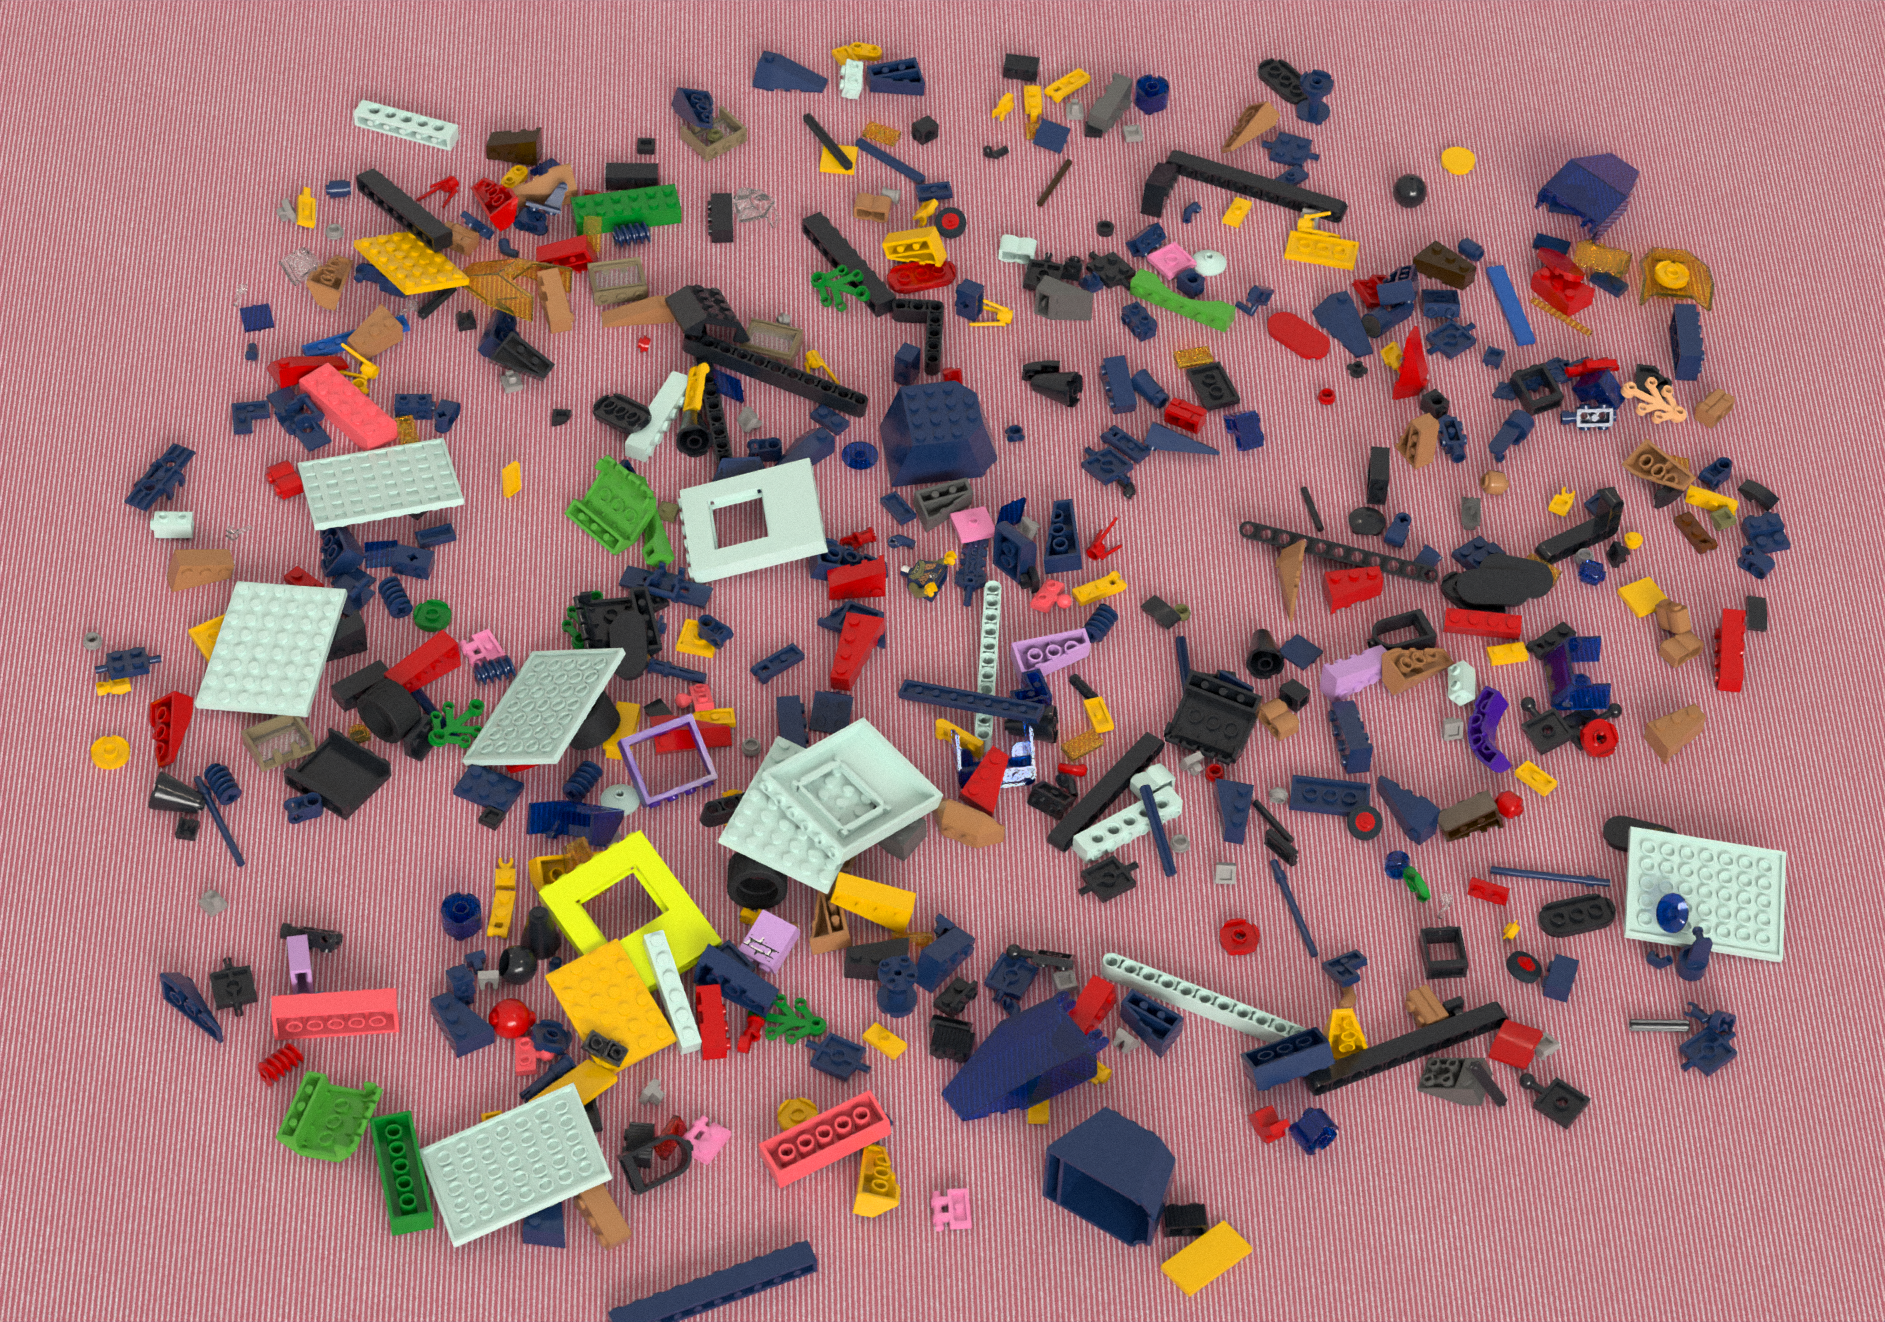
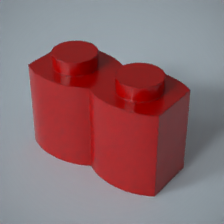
[265,460,303,500]

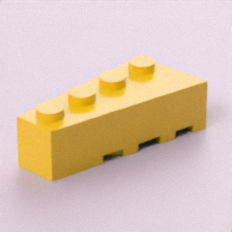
[830,872,916,935]

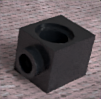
[911,115,939,146]
[1420,389,1450,419]
[1279,678,1310,713]

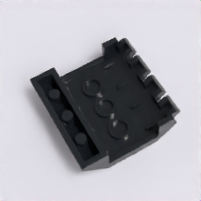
[665,285,750,343]
[573,586,663,657]
[1164,669,1263,765]

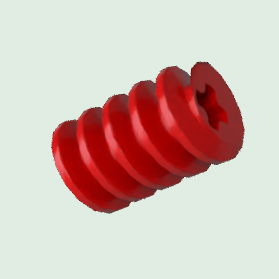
[257,1043,304,1087]

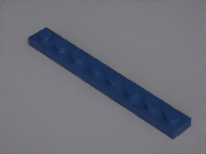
[898,679,1045,724]

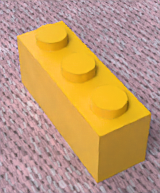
[603,701,641,760]

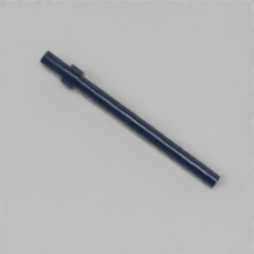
[194,776,245,867]
[1270,859,1318,958]
[1490,866,1610,887]

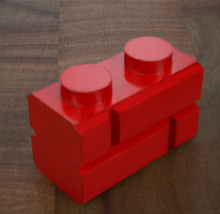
[1164,397,1207,434]

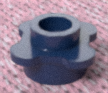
[1005,425,1025,442]

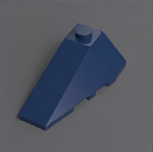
[477,300,519,359]

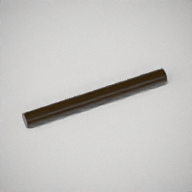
[1037,159,1072,207]

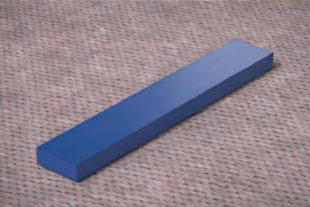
[1486,265,1536,346]
[301,315,410,356]

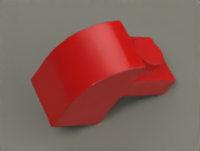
[1248,1105,1290,1144]

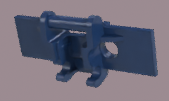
[266,386,332,452]
[124,443,196,512]
[619,562,713,608]

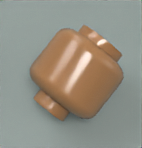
[1480,470,1509,496]

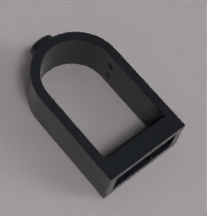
[1367,608,1437,651]
[617,1134,694,1195]

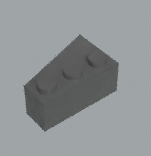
[1088,72,1133,134]

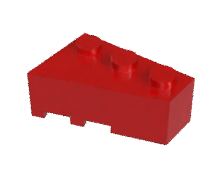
[536,234,598,274]
[1530,266,1595,319]
[827,555,886,600]
[1322,566,1384,615]
[959,746,1009,818]
[695,984,731,1060]

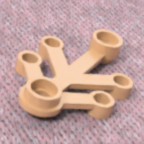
[1621,377,1687,424]

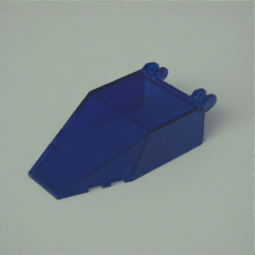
[1534,153,1640,246]
[941,990,1109,1122]

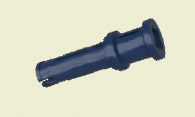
[647,656,707,684]
[519,1053,576,1103]

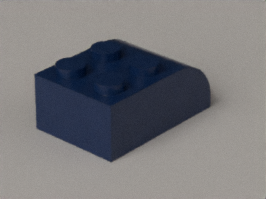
[993,521,1037,584]

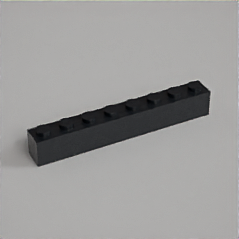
[356,168,453,253]
[802,212,896,318]

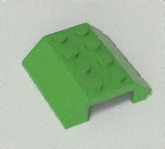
[564,455,656,555]
[276,1071,383,1163]

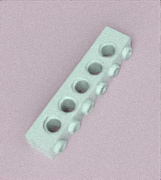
[354,99,459,151]
[1072,786,1183,864]

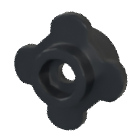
[1347,361,1368,378]

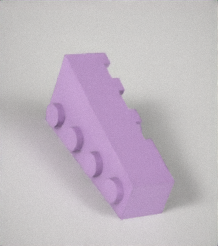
[1010,628,1090,687]
[1319,645,1387,702]

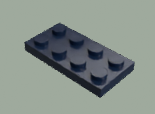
[1289,775,1371,817]

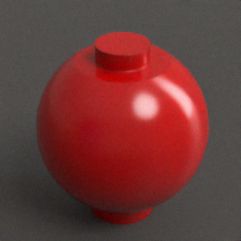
[488,998,536,1039]

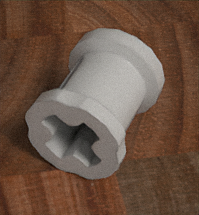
[881,186,901,204]

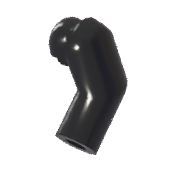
[983,146,1009,159]

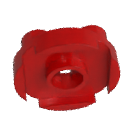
[1580,719,1619,758]
[1219,918,1260,956]

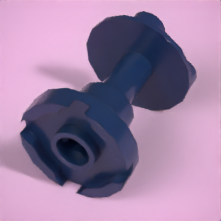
[1296,69,1334,125]
[876,955,918,1018]

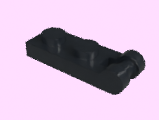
[1525,621,1577,661]

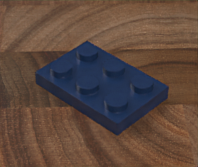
[453,764,524,814]

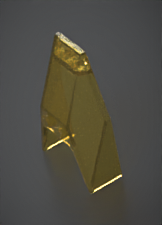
[1639,247,1715,311]
[461,258,573,322]

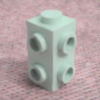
[839,59,864,99]
[150,511,194,538]
[1448,660,1475,706]

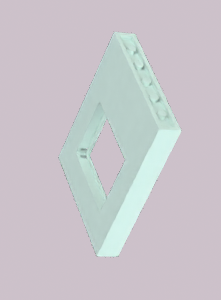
[678,458,828,584]
[758,717,943,865]

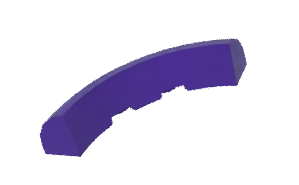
[1467,686,1512,773]

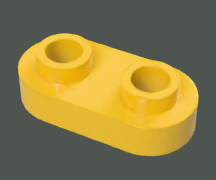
[849,42,882,61]
[501,165,528,188]

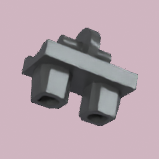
[1461,497,1481,530]

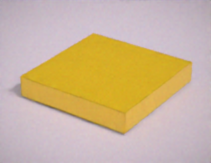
[820,145,858,175]
[1617,576,1668,618]
[676,618,716,658]

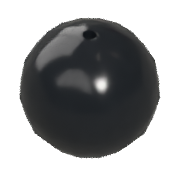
[1393,174,1427,208]
[499,945,538,985]

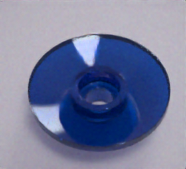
[842,441,878,470]
[1656,893,1689,933]

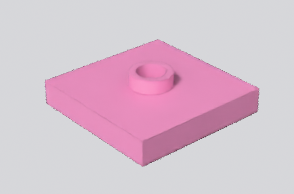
[1147,242,1197,280]
[950,506,995,544]

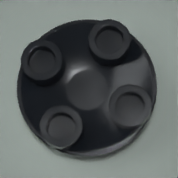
[1349,507,1386,536]

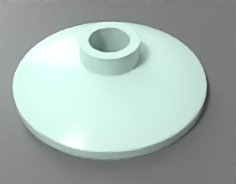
[1192,250,1226,276]
[600,784,640,816]

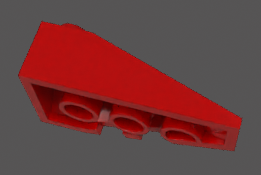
[470,177,518,232]
[1392,326,1429,400]
[267,356,349,389]
[149,691,194,768]
[650,715,732,756]

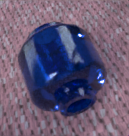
[1577,559,1607,586]
[1384,850,1411,880]

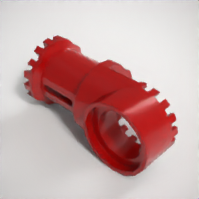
[839,527,876,551]
[737,1015,765,1054]

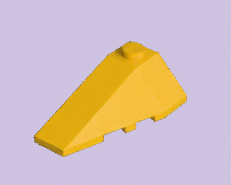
[528,851,605,894]
[1323,1008,1367,1060]
[853,1144,901,1217]

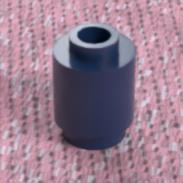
[326,180,351,198]
[1458,238,1485,262]

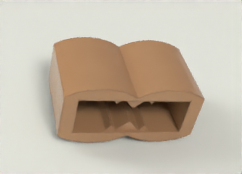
[853,193,892,223]
[1655,599,1692,634]
[1659,630,1704,668]
[1258,697,1300,741]

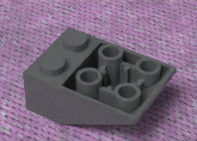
[1034,275,1094,321]
[874,806,927,861]
[1417,1058,1493,1106]

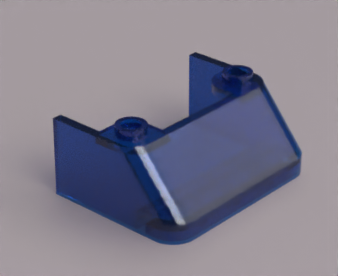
[1543,636,1611,710]
[951,722,1036,789]
[526,800,625,847]

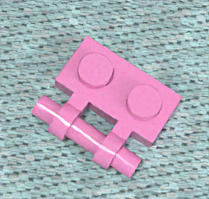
[460,629,506,667]
[678,1115,731,1165]
[931,1188,972,1231]

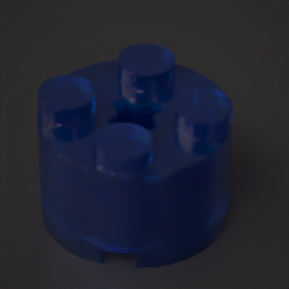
[1134,74,1169,115]
[441,892,482,941]
[1288,1107,1339,1155]

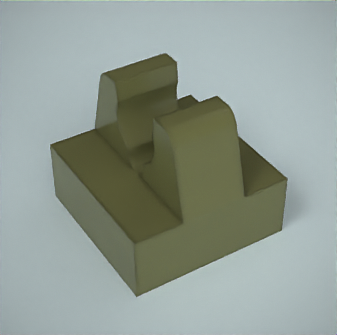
[1710,507,1737,532]

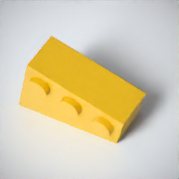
[882,226,947,267]

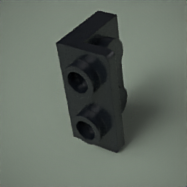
[403,714,434,762]
[1027,780,1076,820]
[933,976,978,1018]

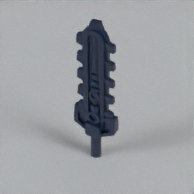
[1492,356,1589,401]
[955,539,989,607]

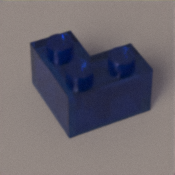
[1572,369,1626,411]
[1223,410,1265,451]
[1009,668,1053,706]

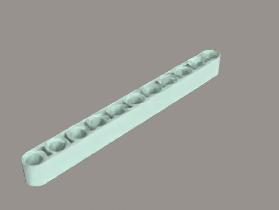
[975,580,1002,752]
[1101,953,1307,1043]

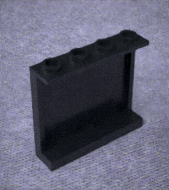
[284,727,392,820]

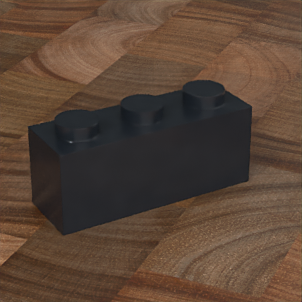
[605,163,659,190]
[708,193,733,243]
[331,659,389,712]

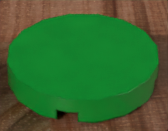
[413,599,452,632]
[1402,865,1431,903]

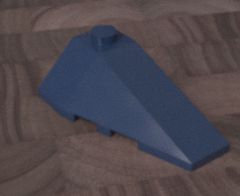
[752,50,828,93]
[671,87,714,129]
[1312,290,1373,358]
[1144,421,1220,455]
[773,427,835,467]
[320,526,365,578]
[809,537,888,581]
[1376,775,1440,846]
[159,972,223,1044]

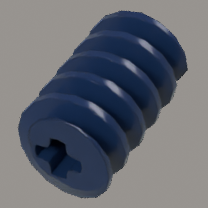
[612,221,651,248]
[378,576,413,619]
[1081,603,1119,643]
[473,655,516,687]
[562,761,603,804]
[204,763,242,805]

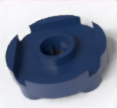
[530,1019,572,1055]

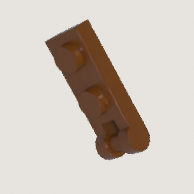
[1673,511,1718,555]

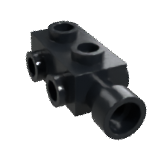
[280,923,343,953]

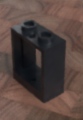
[1509,363,1564,416]
[1367,446,1390,505]
[1418,926,1469,980]

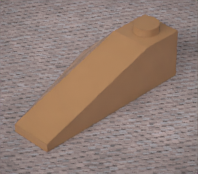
[511,163,578,207]
[306,255,354,311]
[601,295,675,328]
[1381,648,1454,696]

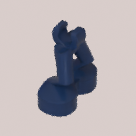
[1684,1002,1736,1033]

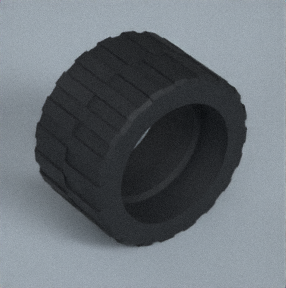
[357,678,421,744]
[569,690,621,750]
[727,852,788,910]

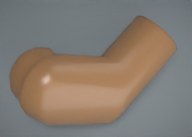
[1339,986,1357,1009]

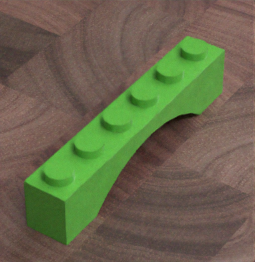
[1130,268,1236,333]
[630,472,675,568]

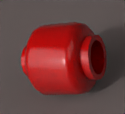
[1494,790,1524,819]

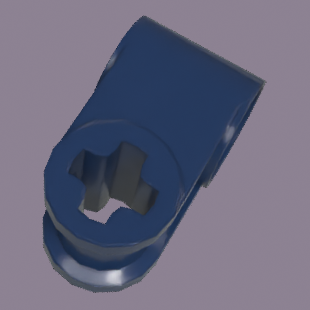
[513,207,548,236]
[433,399,461,433]
[747,437,783,462]
[1698,457,1733,490]
[1384,512,1411,549]
[1737,545,1775,579]
[697,614,734,649]
[283,792,324,824]

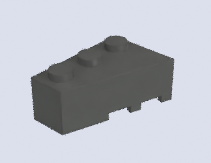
[913,477,973,533]

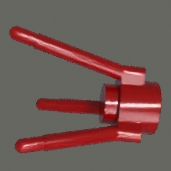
[416,175,459,209]
[1086,517,1122,561]

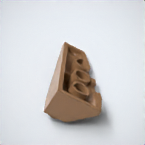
[1221,101,1281,153]
[1621,438,1696,491]
[1275,540,1306,621]

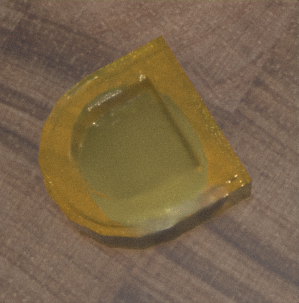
[348,724,371,744]

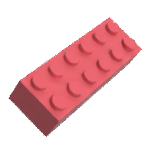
[299,363,398,451]
[271,988,399,1041]
[758,1090,891,1189]

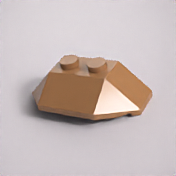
[932,799,1005,849]

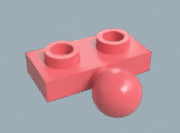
[1030,578,1072,613]
[675,684,714,712]
[515,1036,555,1076]

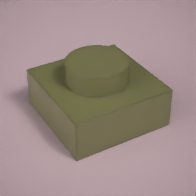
[658,501,680,523]

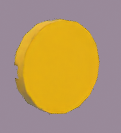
[1441,147,1476,175]
[1654,261,1690,289]
[91,735,131,770]
[777,1097,818,1131]

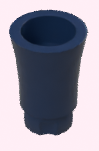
[1131,369,1169,409]

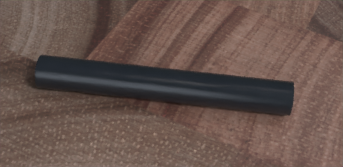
[1300,487,1324,532]
[1252,800,1294,844]

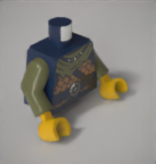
[900,550,957,602]

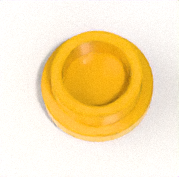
[1624,532,1643,549]

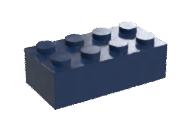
[1669,304,1705,381]
[1240,1027,1335,1091]

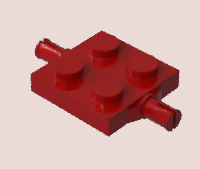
[1564,357,1619,378]

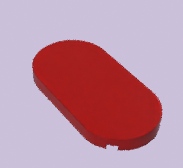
[1537,248,1586,282]
[887,260,956,294]
[1267,312,1330,360]

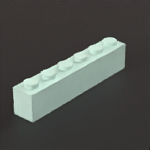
[625,371,688,462]
[643,930,702,1055]

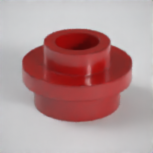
[637,335,651,353]
[1317,388,1336,405]
[1205,764,1225,782]

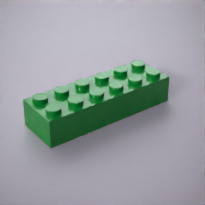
[571,184,681,236]
[369,1110,434,1236]

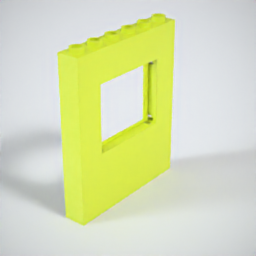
[539,830,722,993]

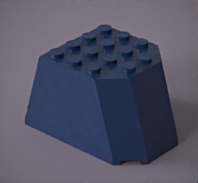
[879,381,998,487]
[1042,1107,1176,1247]

